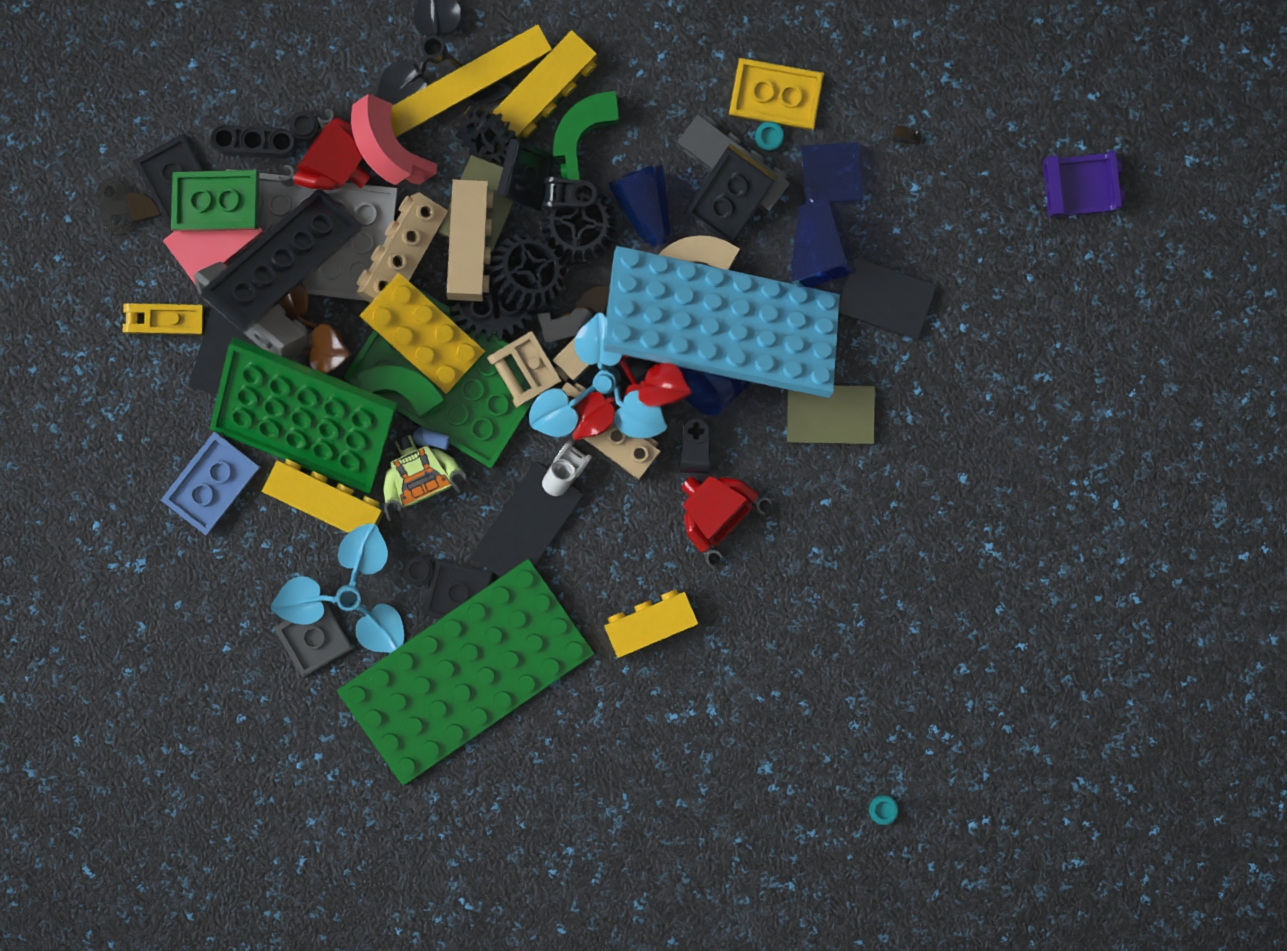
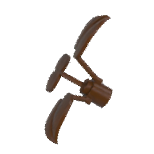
[278,283,351,373]

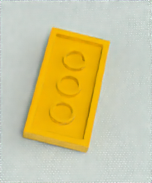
[359,272,485,394]

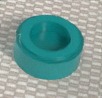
[755,122,784,152]
[868,795,898,825]

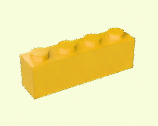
[493,30,597,140]
[262,458,384,533]

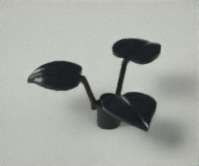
[376,0,512,106]

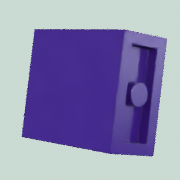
[1042,150,1125,218]

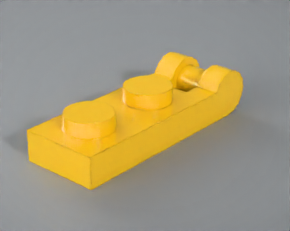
[123,303,204,335]

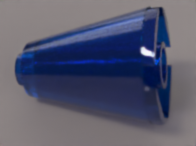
[608,164,671,247]

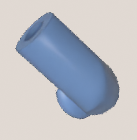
[413,426,450,450]

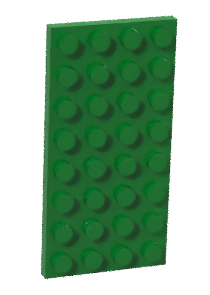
[337,558,594,786]

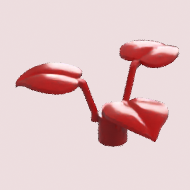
[571,355,691,441]

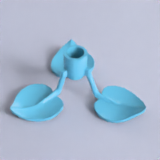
[529,312,667,438]
[271,523,404,653]

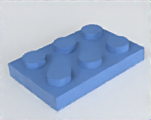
[161,432,261,536]

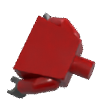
[278,109,371,190]
[682,476,772,567]

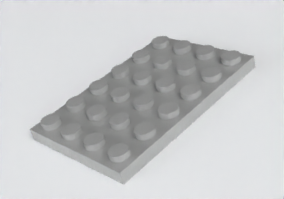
[225,169,398,302]

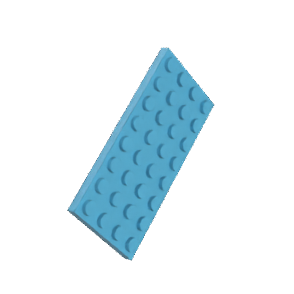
[602,246,840,398]

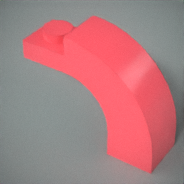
[351,94,437,185]

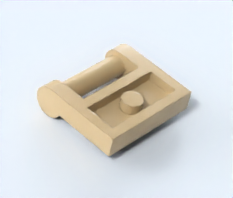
[487,331,562,408]

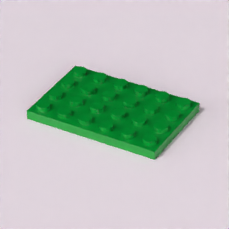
[344,285,536,469]
[210,337,398,494]

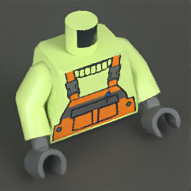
[383,435,471,521]

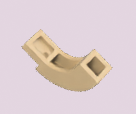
[658,235,740,270]

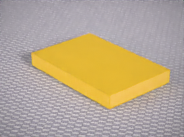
[729,58,824,131]

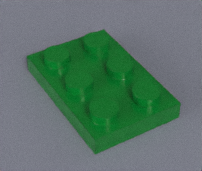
[171,170,260,231]

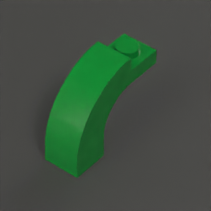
[553,91,619,180]
[353,365,446,418]

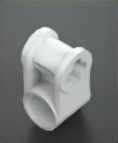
[542,440,592,496]

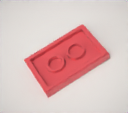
[163,224,266,285]

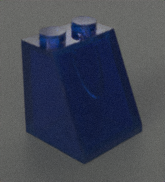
[790,196,856,288]

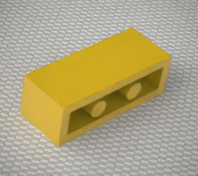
[604,589,698,658]

